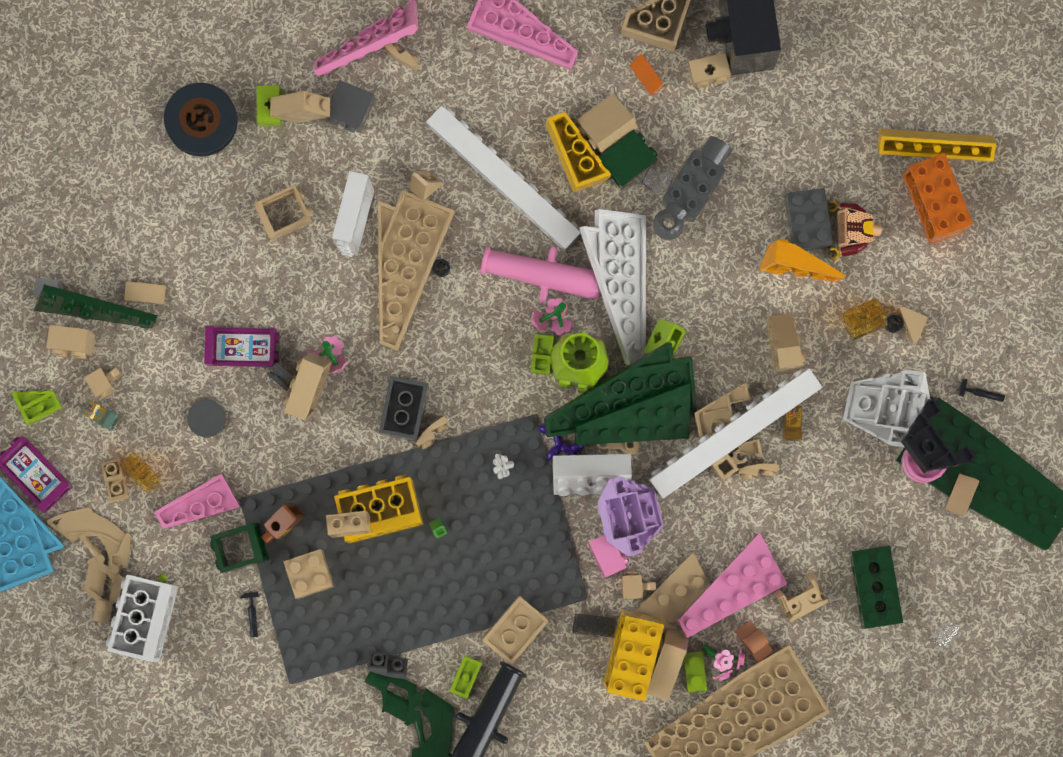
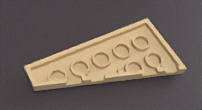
[607,552,710,648]

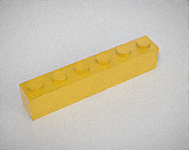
[877,128,996,162]

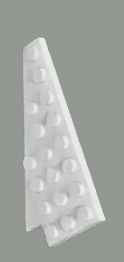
[580,209,646,366]

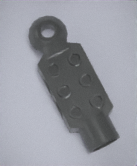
[653,136,732,240]

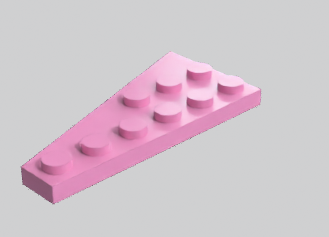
[466,0,578,70]
[677,533,787,638]

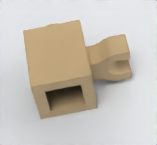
[84,367,123,399]
[711,448,748,482]
[622,571,656,600]

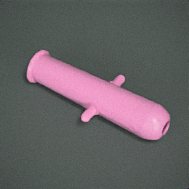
[480,246,602,302]

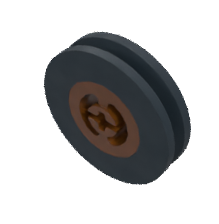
[164,83,238,157]

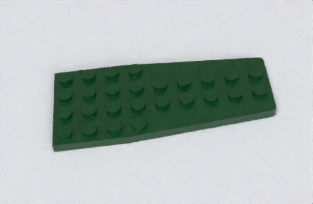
[895,397,1063,550]

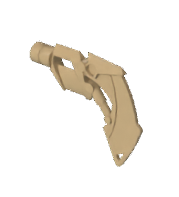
[47,507,131,624]

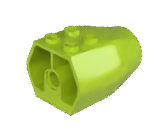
[550,331,609,392]

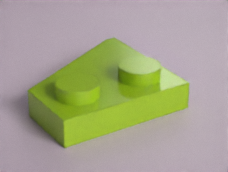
[11,390,63,426]

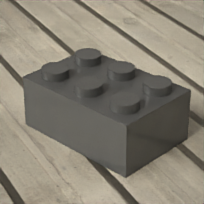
[785,188,833,251]
[379,376,429,442]

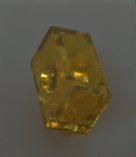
[841,298,888,341]
[119,451,163,494]

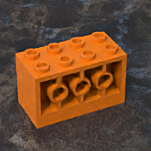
[902,153,973,245]

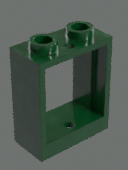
[210,523,269,573]

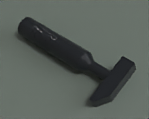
[959,378,1005,402]
[240,592,259,638]

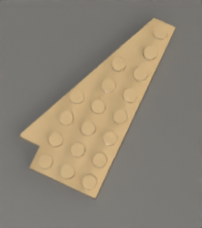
[378,190,455,352]

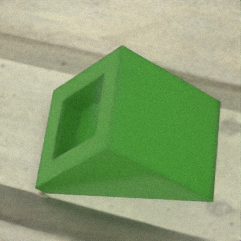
[429,518,447,538]

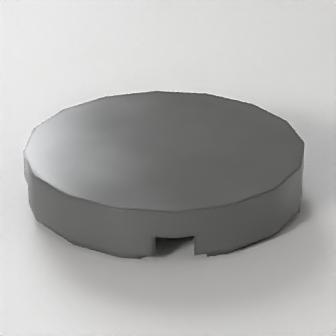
[187,399,226,438]

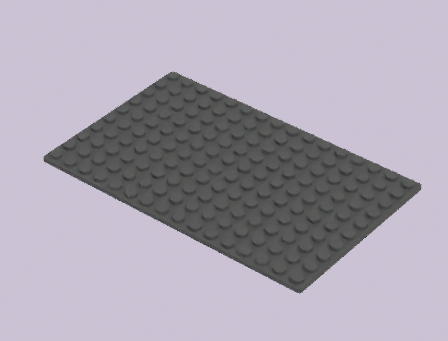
[240,415,587,684]

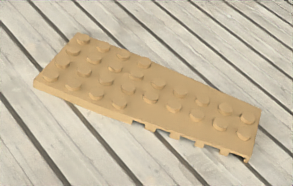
[644,644,830,757]

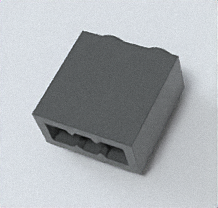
[326,80,376,133]

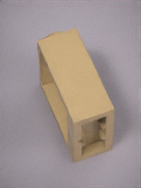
[254,185,313,241]
[326,511,372,538]

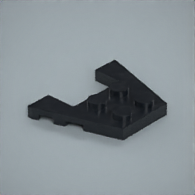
[901,396,978,474]

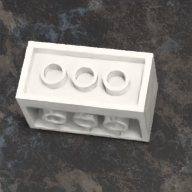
[106,574,179,662]

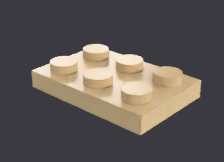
[482,595,549,665]

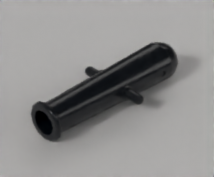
[450,661,527,757]

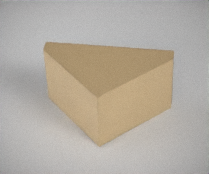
[410,171,444,201]
[897,307,928,346]

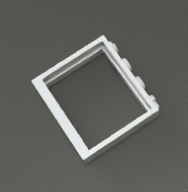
[332,171,374,257]

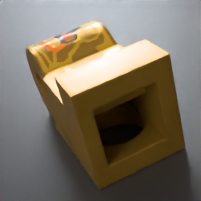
[783,405,802,441]

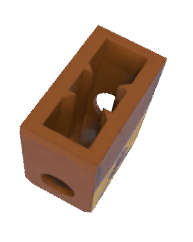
[261,502,306,543]

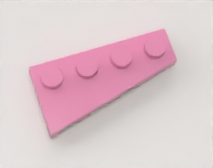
[154,474,241,529]

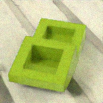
[531,333,554,375]

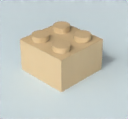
[46,325,95,360]
[283,549,335,599]

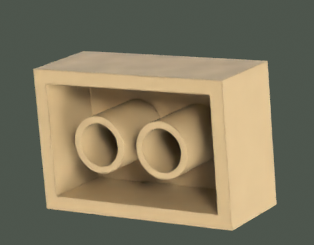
[283,352,333,421]

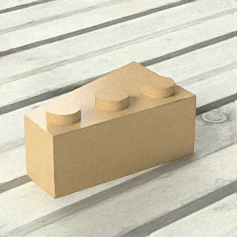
[647,627,689,701]

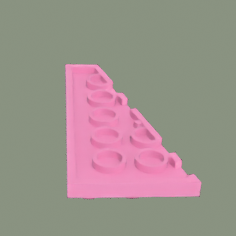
[314,0,418,77]

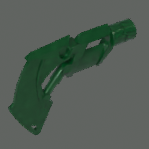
[364,671,454,757]

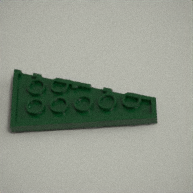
[34,284,157,329]
[575,381,691,445]

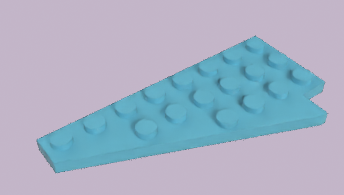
[0,476,65,592]

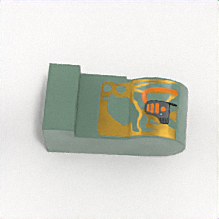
[81,400,121,431]

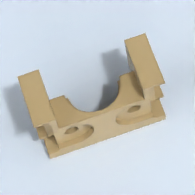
[773,572,828,622]

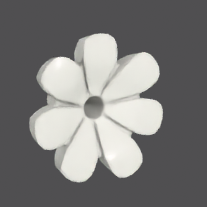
[493,454,514,479]

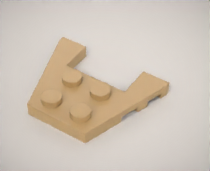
[694,383,763,457]

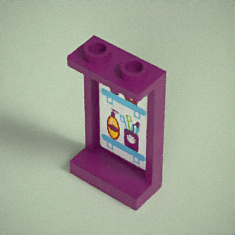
[204,326,280,367]
[0,436,73,513]

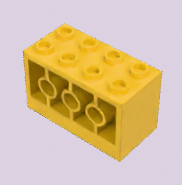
[334,475,424,543]
[603,609,664,701]

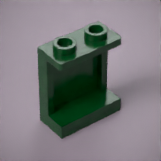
[599,130,658,190]

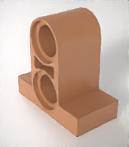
[734,620,774,663]

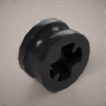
[433,259,450,277]
[884,315,903,333]

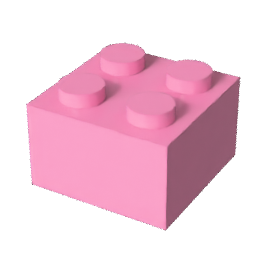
[588,535,628,578]

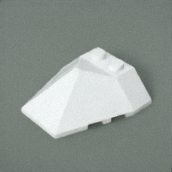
[843,370,930,448]

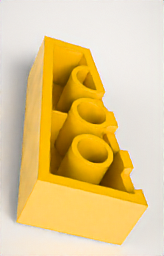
[545,112,611,193]

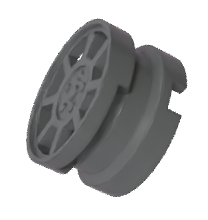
[266,362,293,391]

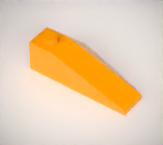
[759,239,845,282]

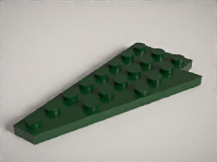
[544,342,697,438]

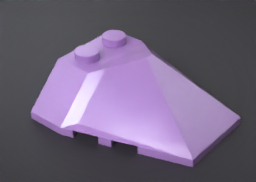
[597,477,664,557]

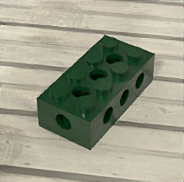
[849,546,903,629]

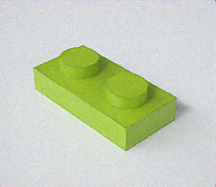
[684,652,707,692]
[449,655,482,699]

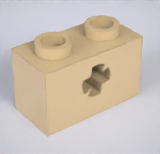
[688,53,731,89]

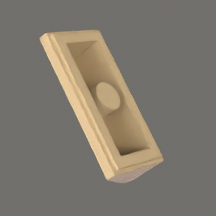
[945,474,979,517]

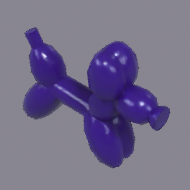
[538,424,584,461]

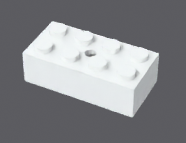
[553,454,632,496]

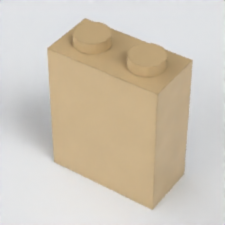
[270,91,330,123]
[576,94,638,154]

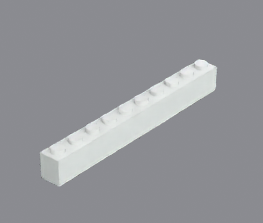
[426,106,581,252]
[649,367,823,498]

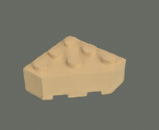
[621,0,691,52]
[766,313,805,375]

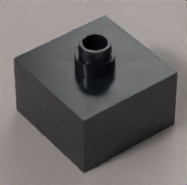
[706,0,781,75]

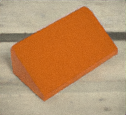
[630,54,663,95]

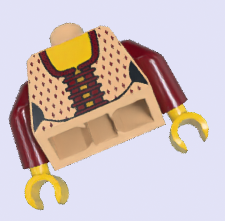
[828,201,882,260]

